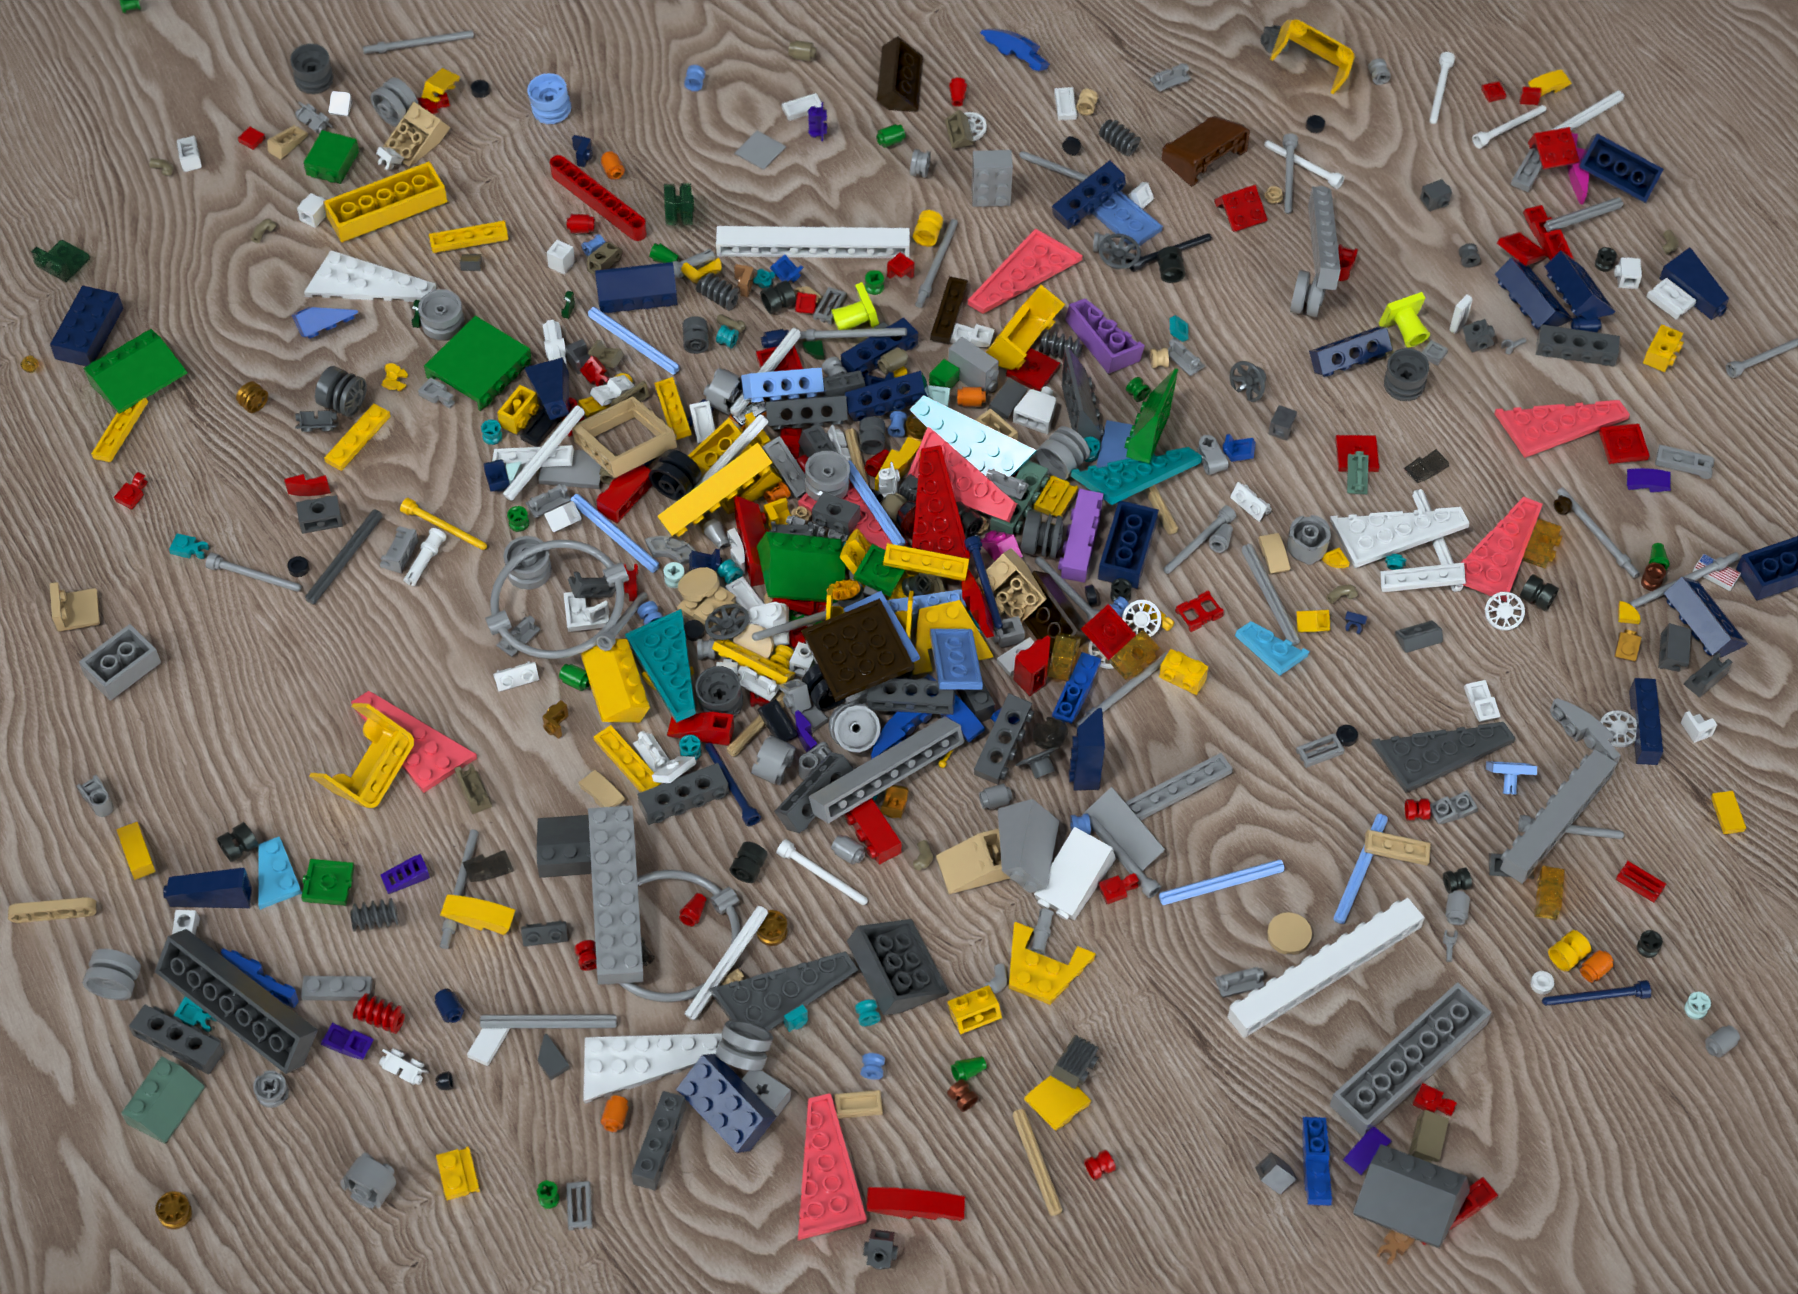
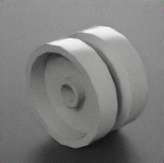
[370,77,418,127]
[1290,270,1326,318]
[418,289,464,340]
[805,451,850,501]
[503,536,552,590]
[828,702,881,752]
[82,949,141,1000]
[716,1020,773,1071]

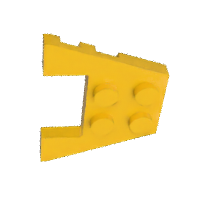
[912,600,993,675]
[1009,922,1096,1005]

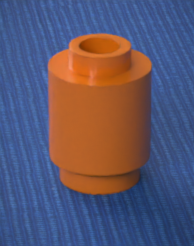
[601,151,625,180]
[957,387,986,407]
[1580,950,1614,983]
[601,1095,629,1132]

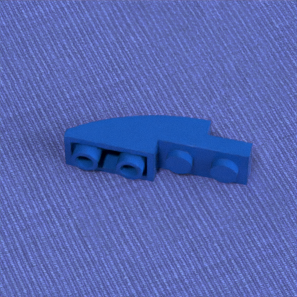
[980,29,1050,71]
[1052,652,1101,724]
[924,674,985,742]
[871,712,932,759]
[221,948,299,1008]
[1302,1117,1332,1205]

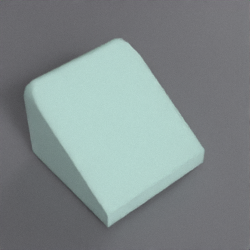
[506,462,522,484]

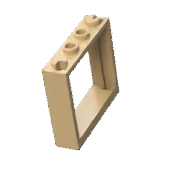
[572,396,677,478]

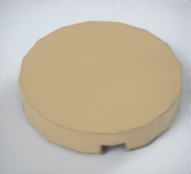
[678,567,720,602]
[733,624,774,659]
[1267,912,1312,955]

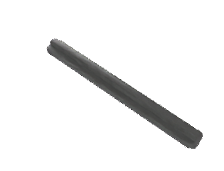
[305,509,382,604]

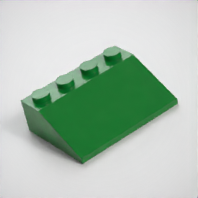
[83,329,188,414]
[1124,369,1179,463]
[757,532,845,603]

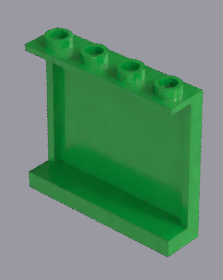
[424,315,532,411]

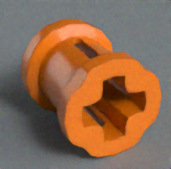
[764,482,791,503]

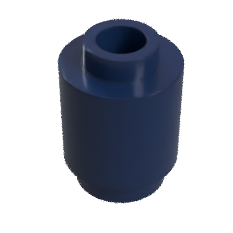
[1571,316,1601,333]
[761,329,789,349]
[434,989,464,1023]

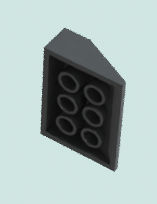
[1061,347,1103,442]
[537,815,592,878]
[847,919,949,1016]
[1353,1144,1470,1249]

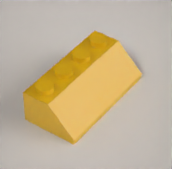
[580,639,650,723]

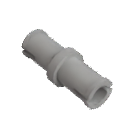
[1031,908,1054,955]

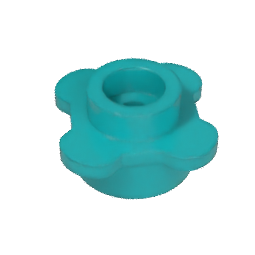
[753,269,775,288]
[1385,554,1407,570]

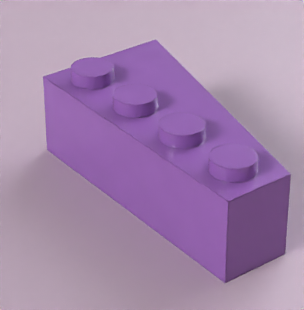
[1065,298,1145,374]
[1058,489,1104,583]

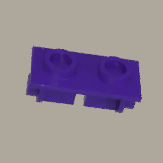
[808,102,827,142]

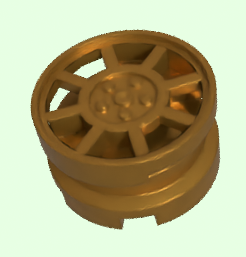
[236,381,268,413]
[906,414,927,442]
[756,910,788,946]
[155,1191,192,1229]

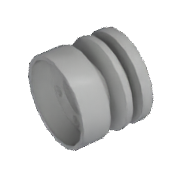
[1035,426,1090,480]

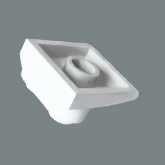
[744,602,789,648]

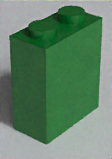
[303,130,359,184]

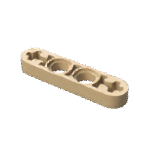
[8,897,97,923]

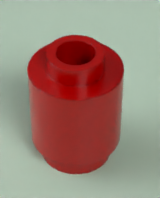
[566,214,595,234]

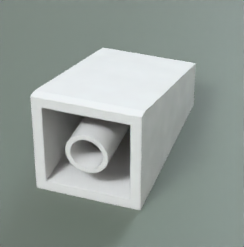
[1034,827,1116,920]

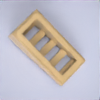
[267,125,308,159]

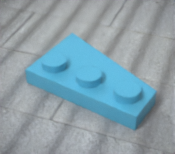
[1235,621,1310,676]
[258,836,302,909]

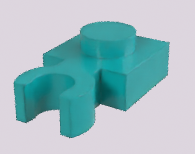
[169,533,209,559]
[173,997,217,1032]

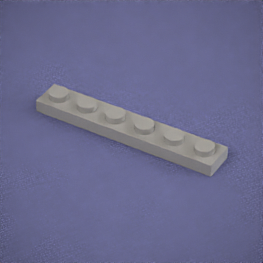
[1125,753,1233,820]

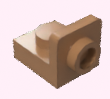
[734,264,754,297]

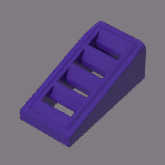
[380,854,430,894]

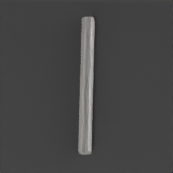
[1242,544,1300,646]
[480,1014,617,1028]

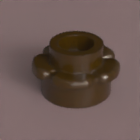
[1554,495,1572,515]

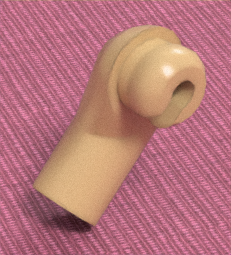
[794,286,823,304]

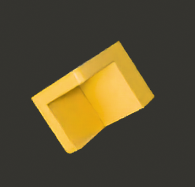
[763,498,791,530]
[1296,610,1330,632]

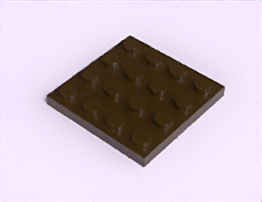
[801,598,915,702]

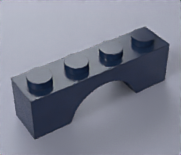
[1629,678,1663,765]

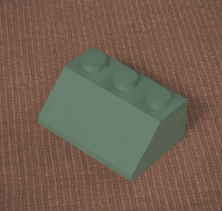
[121,1056,205,1144]

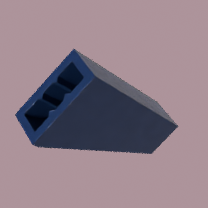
[1659,247,1729,320]
[525,357,569,420]
[163,868,252,909]

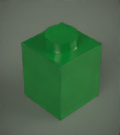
[929,359,960,389]

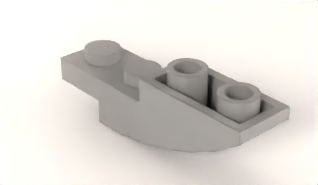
[1550,698,1621,766]

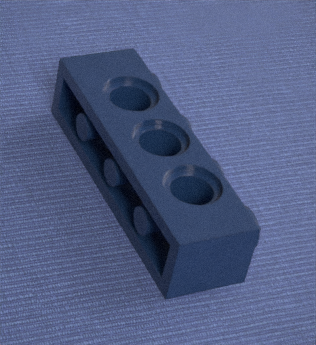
[1052,160,1126,230]
[841,317,918,378]
[1309,326,1393,377]
[845,371,930,422]

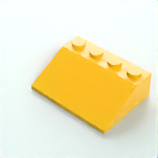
[688,418,782,514]

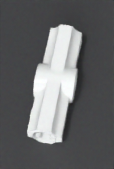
[543,320,567,366]

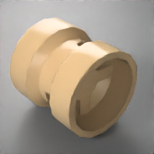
[1076,89,1098,115]

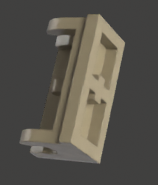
[454,764,493,815]
[1409,1110,1449,1163]

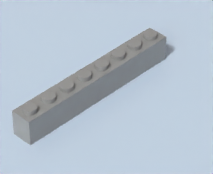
[1308,186,1340,290]
[809,716,964,823]
[1500,750,1617,884]

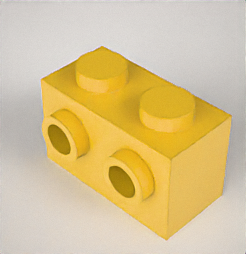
[1643,324,1684,372]
[497,385,539,435]
[1159,649,1209,695]
[947,985,1002,1034]

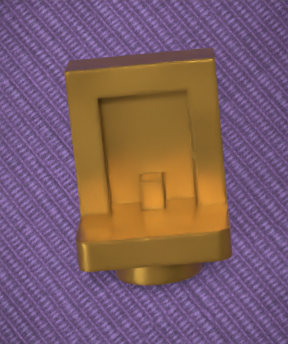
[1614,629,1642,662]
[542,700,569,739]
[880,785,909,818]

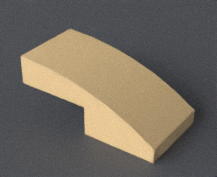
[1258,533,1291,575]
[578,770,625,807]

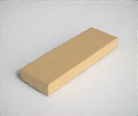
[1364,830,1431,866]

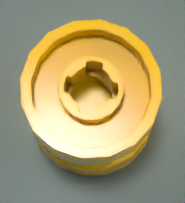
[913,210,943,247]
[1548,930,1591,972]

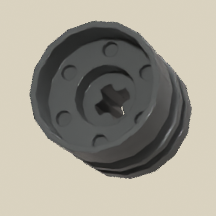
[290,43,334,94]
[1384,348,1429,401]
[315,366,367,417]
[1021,510,1064,558]
[695,666,743,717]

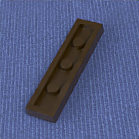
[930,276,968,344]

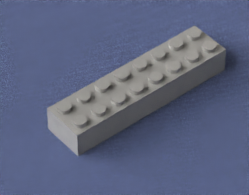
[588,806,643,985]
[1330,982,1492,1137]

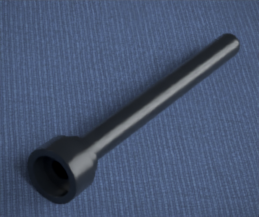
[1127,233,1212,272]

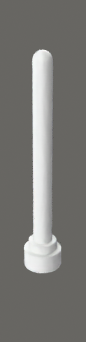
[1430,52,1455,124]
[1472,105,1546,149]
[1264,141,1345,189]
[776,839,868,905]

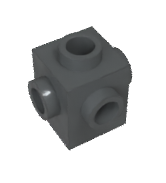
[1260,25,1290,53]
[1463,319,1496,352]
[863,1229,898,1269]

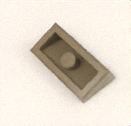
[945,110,974,149]
[610,380,650,407]

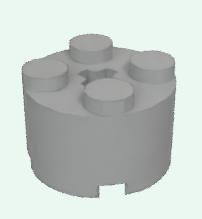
[704,368,743,415]
[1287,515,1331,565]
[751,735,796,786]
[341,1153,396,1209]

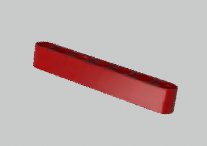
[549,155,647,241]

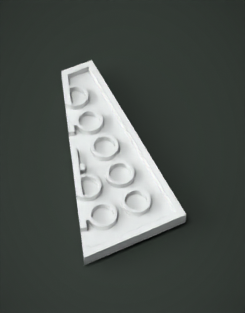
[304,250,436,302]
[1330,507,1469,568]
[584,1033,722,1104]

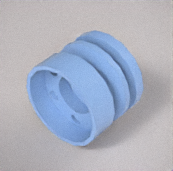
[527,73,571,124]

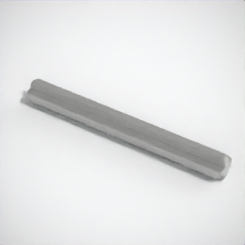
[1544,197,1623,232]

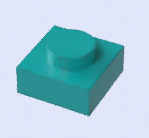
[1169,315,1189,342]
[784,1004,808,1032]

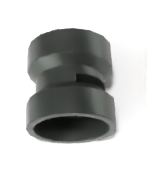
[902,574,931,597]
[1443,867,1472,894]

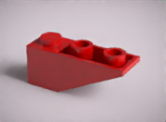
[667,711,734,746]

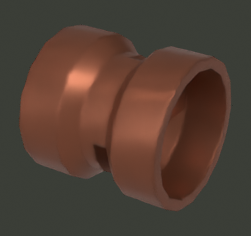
[1641,563,1666,591]
[947,1079,979,1112]

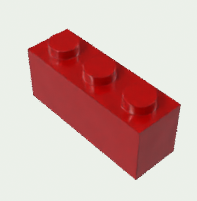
[596,465,652,523]
[844,798,902,865]

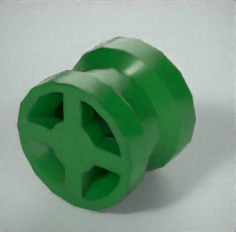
[865,270,884,295]
[1126,377,1151,402]
[507,506,529,532]

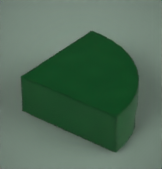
[561,291,575,319]
[411,300,421,328]
[802,340,824,360]

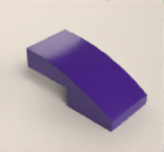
[1627,468,1671,493]
[795,710,818,753]
[321,1023,374,1060]
[1343,1126,1392,1176]

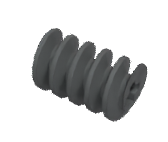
[1099,119,1141,157]
[696,272,739,311]
[1039,329,1083,360]
[351,898,399,932]

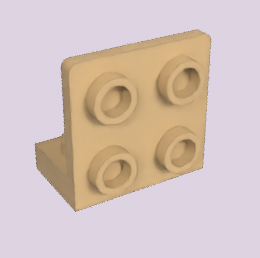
[50,582,100,632]

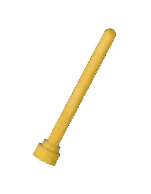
[400,497,487,550]

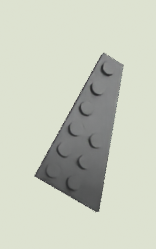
[1371,722,1515,793]
[709,951,858,1032]

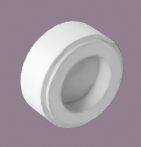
[1530,971,1554,995]

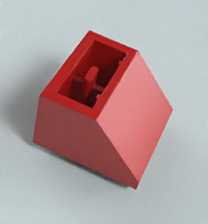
[1013,635,1051,697]

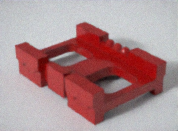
[1175,590,1224,632]

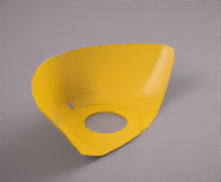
[681,258,722,284]

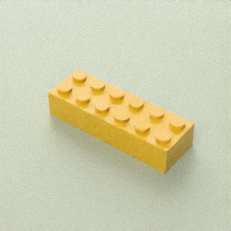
[323,161,447,243]
[657,443,772,537]

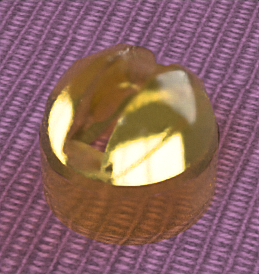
[20,355,39,373]

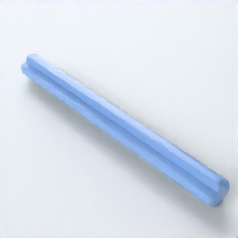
[588,307,680,375]
[848,461,906,546]
[570,494,659,573]
[1333,814,1388,924]
[1159,859,1284,905]

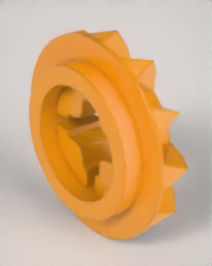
[827,579,861,601]

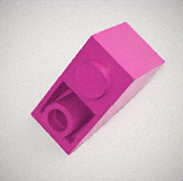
[981,530,1023,561]

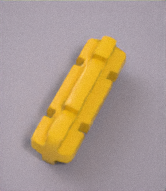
[1138,599,1174,631]

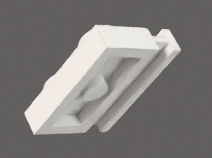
[1647,278,1696,320]

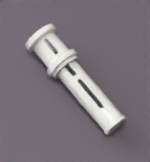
[403,528,447,586]

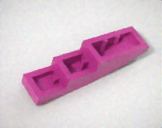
[1567,133,1589,205]

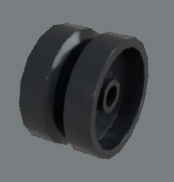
[649,449,701,501]
[802,664,846,711]

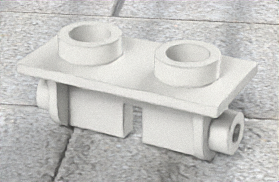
[826,425,851,461]
[879,462,900,499]
[1230,482,1272,522]
[493,661,539,692]
[738,666,780,701]
[633,731,670,773]
[379,1048,429,1085]

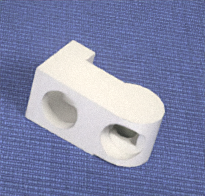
[172,910,200,936]

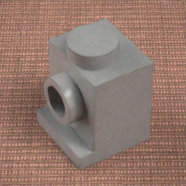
[992,616,1025,648]
[779,678,811,715]

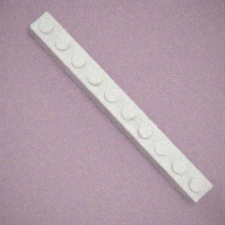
[716,226,909,258]
[1228,898,1425,1038]

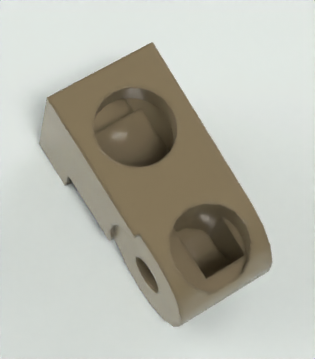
[587,242,623,275]

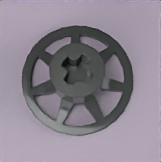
[1098,234,1141,269]
[1230,361,1266,402]
[705,604,749,642]
[1016,746,1059,779]

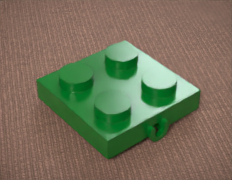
[853,544,906,597]
[301,859,355,906]

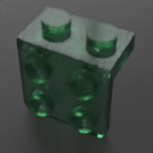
[31,240,90,282]

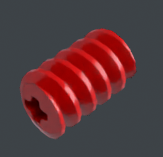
[353,993,405,1034]

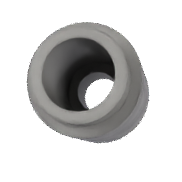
[979,784,1012,810]
[831,835,865,865]
[1446,891,1470,925]
[1705,1025,1740,1057]

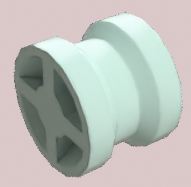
[663,562,684,588]
[1684,992,1711,1020]

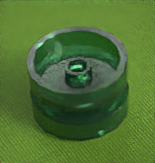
[664,183,694,226]

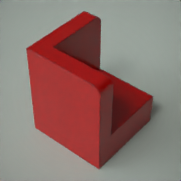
[887,252,915,279]

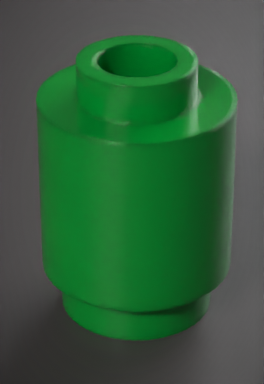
[876,124,905,148]
[559,664,590,691]

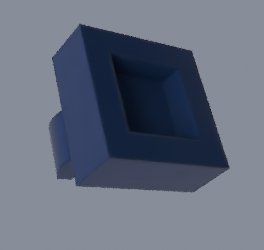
[1345,611,1368,634]

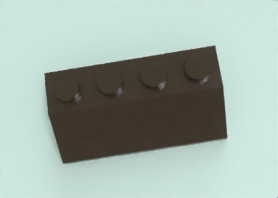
[876,36,923,112]
[1024,570,1088,660]

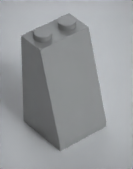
[998,799,1059,893]

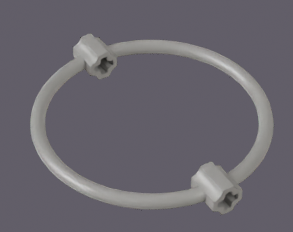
[485,540,629,659]
[608,870,741,1002]

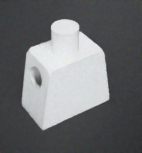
[1013,386,1056,435]

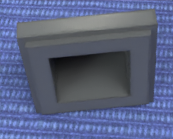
[460,254,482,271]

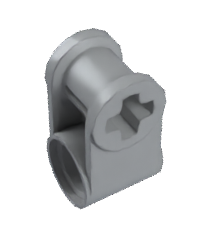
[1197,435,1228,475]
[799,742,832,780]
[76,775,114,817]

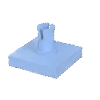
[1486,761,1537,794]

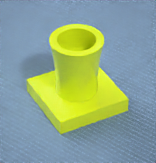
[831,282,879,330]
[1379,292,1430,348]

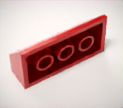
[734,496,769,587]

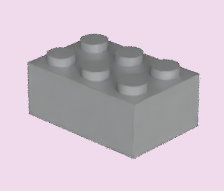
[971,150,1013,207]
[79,624,161,701]

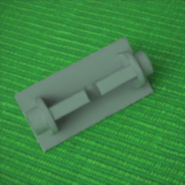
[1347,451,1368,495]

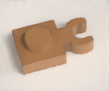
[1377,1230,1416,1265]

